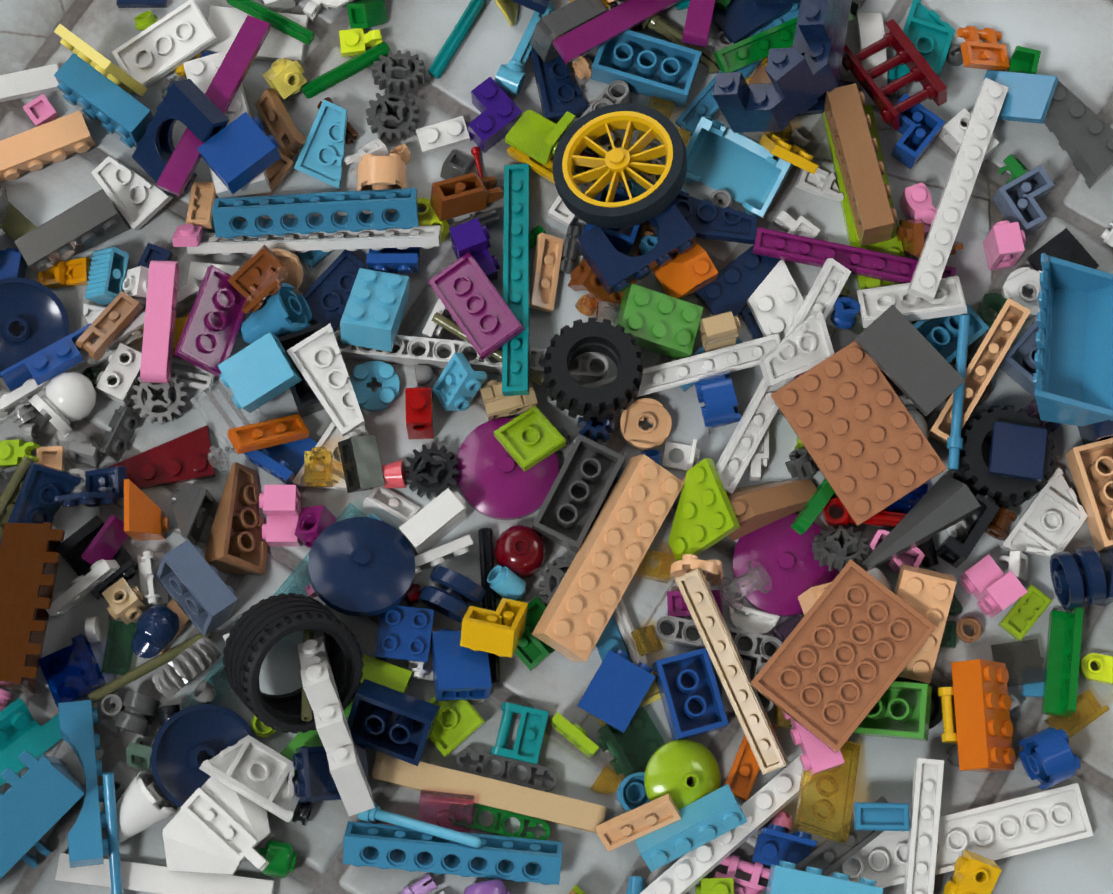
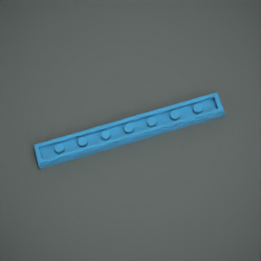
[675,3,800,137]

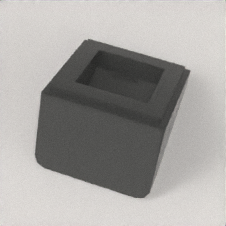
[440,150,475,180]

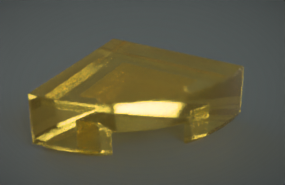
[590,766,623,794]

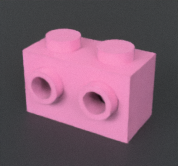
[983,220,1026,271]

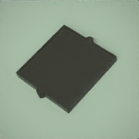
[991,639,1045,687]

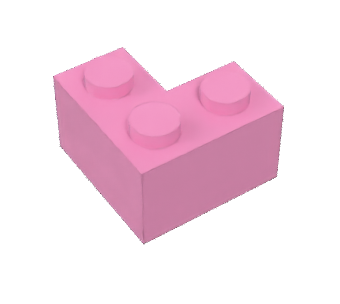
[259,485,302,547]
[959,554,1028,618]

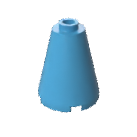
[240,283,312,344]

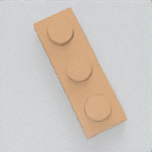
[530,233,564,313]
[595,793,681,852]

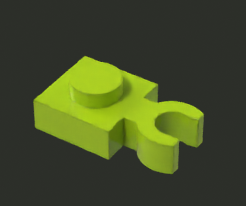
[0,439,40,468]

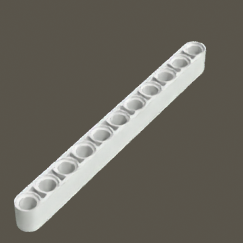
[334,330,609,383]

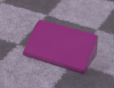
[81,514,129,565]

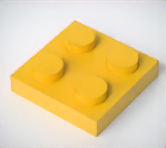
[758,134,819,174]

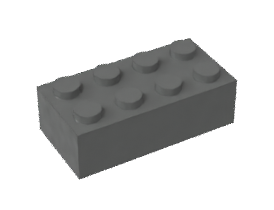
[532,434,625,553]

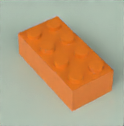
[951,659,1016,773]

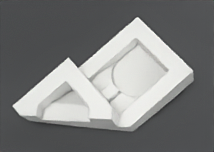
[795,168,844,202]

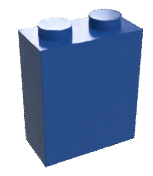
[197,112,281,195]
[430,629,492,701]
[577,648,656,733]

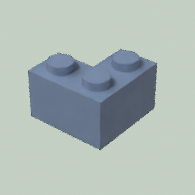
[992,165,1054,237]

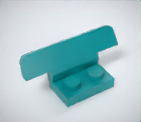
[0,698,63,788]

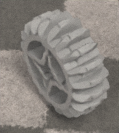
[152,637,221,697]

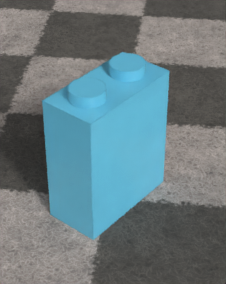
[218,332,302,413]

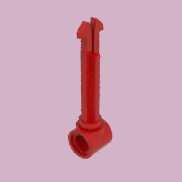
[823,498,907,528]

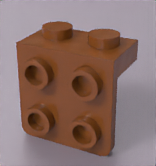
[896,219,963,258]
[228,244,286,314]
[567,258,637,311]

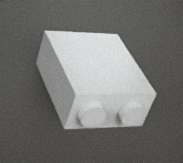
[399,488,467,555]

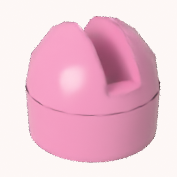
[770,810,792,832]

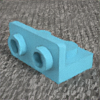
[432,353,487,411]

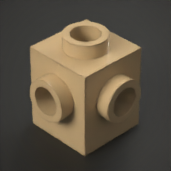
[102,577,148,625]

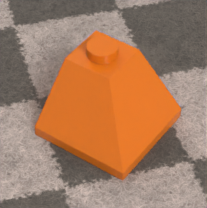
[651,241,718,300]
[124,479,170,541]

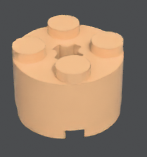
[357,153,407,191]

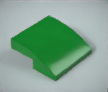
[514,596,556,671]

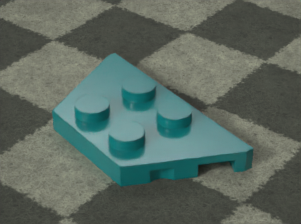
[887,0,955,83]

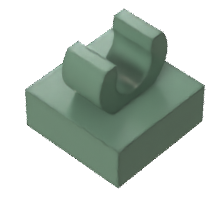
[126,737,153,771]

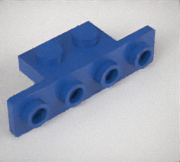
[0,323,97,391]

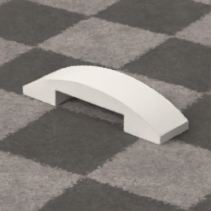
[856,13,887,106]

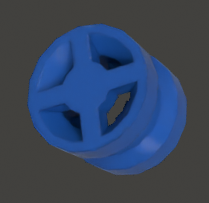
[830,297,860,329]

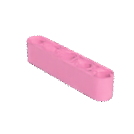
[140,260,179,383]

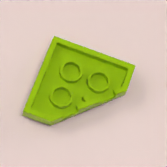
[668,458,740,561]

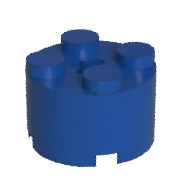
[694,371,741,429]
[1018,727,1081,790]

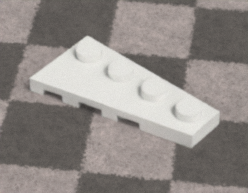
[287,323,365,437]

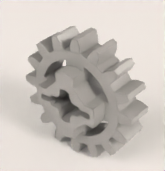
[131,374,189,424]

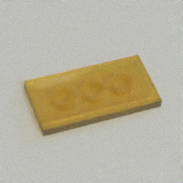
[794,740,860,844]

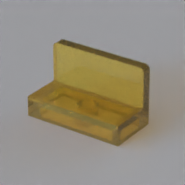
[1044,689,1110,739]

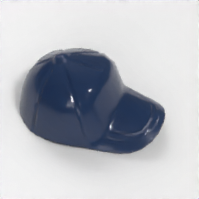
[131,604,179,658]

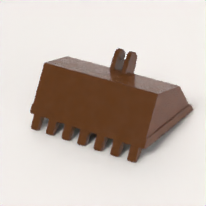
[0,522,65,694]

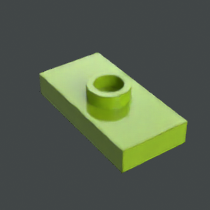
[998,584,1053,641]

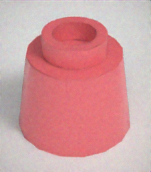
[381,460,407,488]

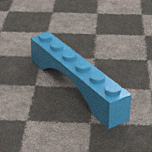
[58,700,109,868]

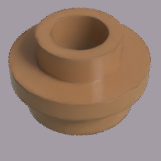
[955,616,982,643]

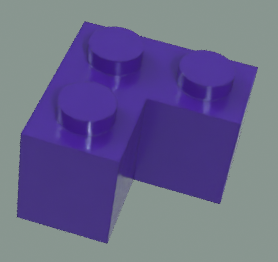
[468,77,522,153]
[449,218,500,281]

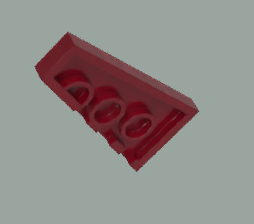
[108,425,216,489]

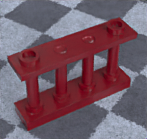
[842,19,947,130]

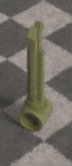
[637,14,720,74]

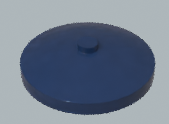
[0,277,69,378]
[308,517,415,617]
[150,704,256,807]

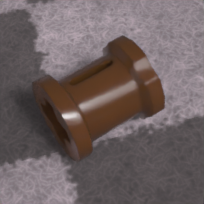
[985,506,1017,541]

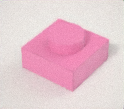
[23,94,59,127]
[172,224,204,247]

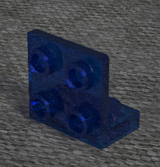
[38,634,107,707]

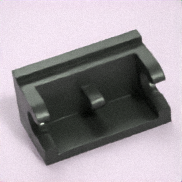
[338,434,385,493]

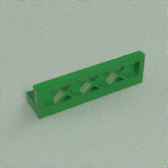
[1041,607,1084,718]

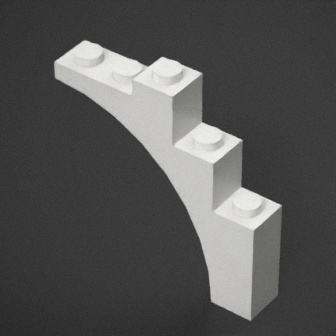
[297,637,375,816]

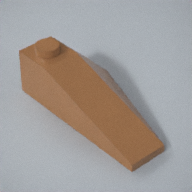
[204,462,268,575]
[727,479,817,542]

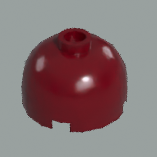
[494,525,547,578]

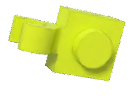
[339,28,383,57]

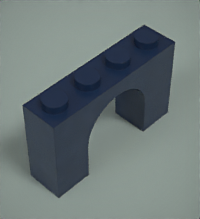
[132,79,229,197]
[576,202,696,295]

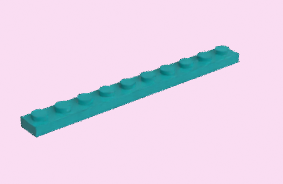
[502,163,530,396]

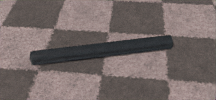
[478,528,501,683]

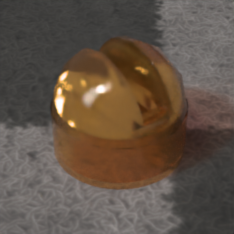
[575,294,598,316]

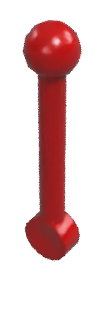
[471,147,484,178]

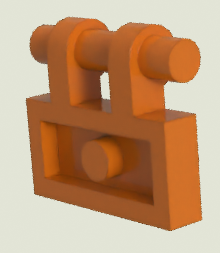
[957,26,1010,71]

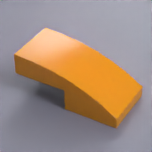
[37,257,92,288]

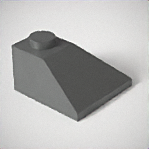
[171,484,215,546]

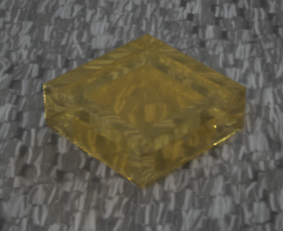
[631,625,663,656]

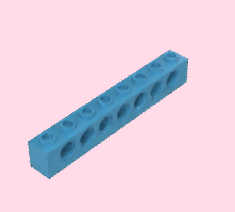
[212,188,419,239]
[343,821,563,885]

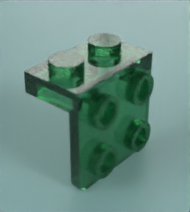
[596,707,665,778]

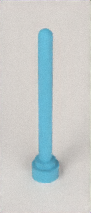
[358,802,482,848]

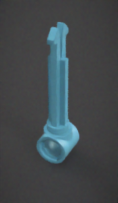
[494,0,556,96]

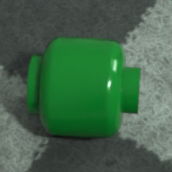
[258,840,298,878]

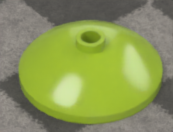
[644,739,721,810]

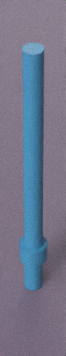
[947,315,970,470]
[103,772,123,894]

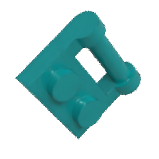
[490,702,549,764]

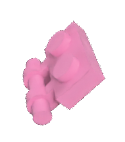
[713,854,770,894]

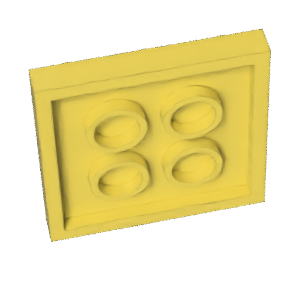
[54,24,147,97]

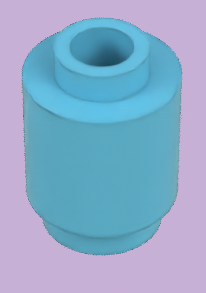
[487,565,526,601]

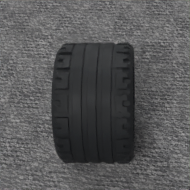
[223,593,364,734]

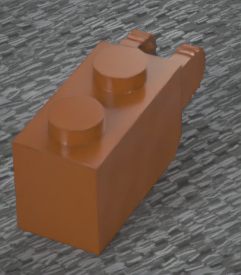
[430,172,504,221]

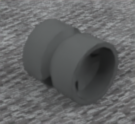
[114,690,161,737]

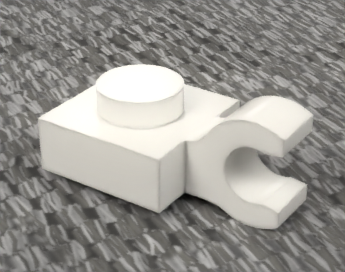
[343,138,389,176]
[774,210,821,239]

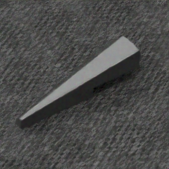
[860,475,981,572]

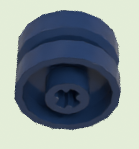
[1050,546,1107,610]
[418,565,486,623]

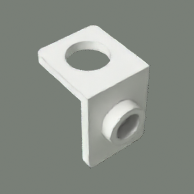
[662,439,700,471]

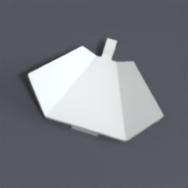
[163,777,271,875]

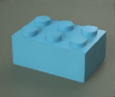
[340,268,409,352]

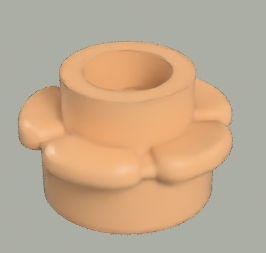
[572,56,593,80]

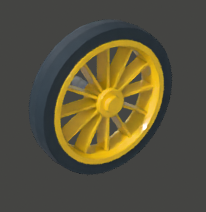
[553,103,687,229]

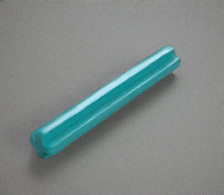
[428,0,486,79]

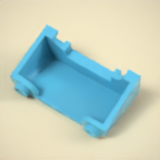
[685,116,793,218]

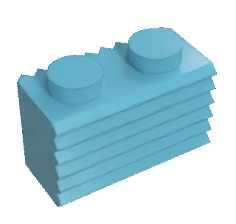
[84,247,129,305]

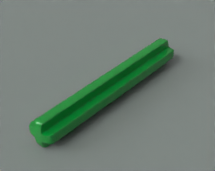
[227,0,315,45]
[301,42,390,99]

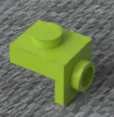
[695,878,734,894]

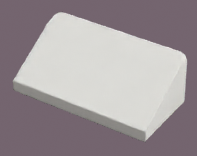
[362,486,422,533]

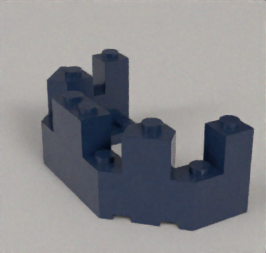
[713,0,852,133]

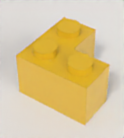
[460,598,528,658]

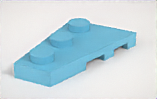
[294,99,348,189]

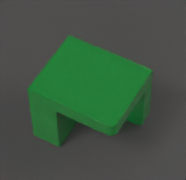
[347,0,388,28]
[1007,46,1041,74]

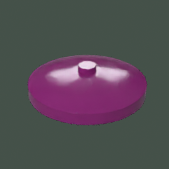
[455,418,559,520]
[732,513,837,617]

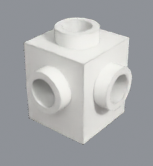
[123,266,149,308]

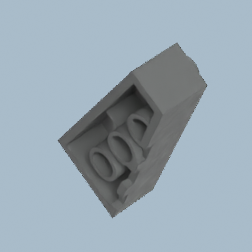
[1044,81,1113,189]
[14,189,129,273]

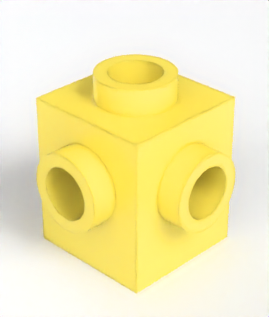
[262,57,307,100]

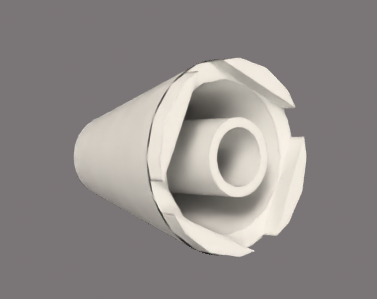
[102,770,177,843]

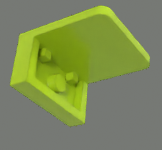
[505,109,575,166]

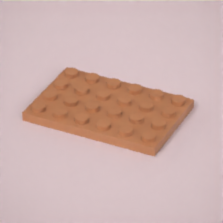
[771,341,947,527]
[750,559,937,753]

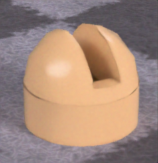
[389,144,411,165]

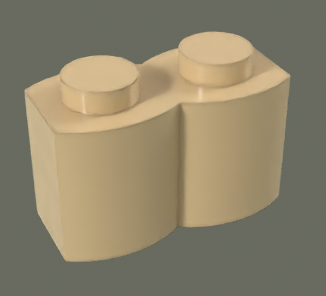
[699,311,741,353]

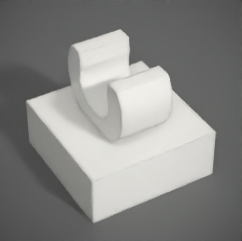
[999,551,1028,582]

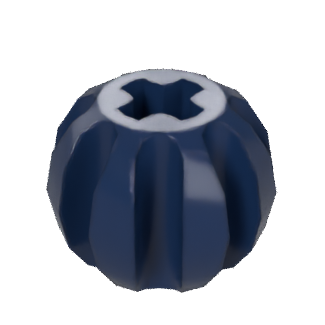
[577,415,616,443]

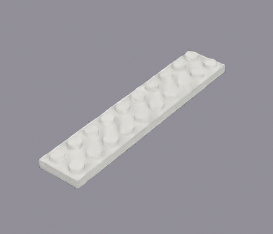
[828,783,1094,888]

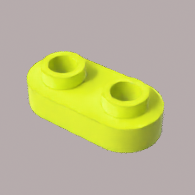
[418,198,450,243]
[1079,653,1113,685]

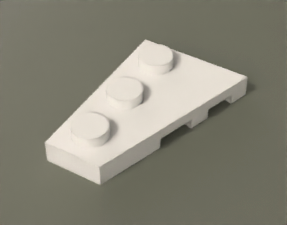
[91,156,173,230]
[759,310,835,386]

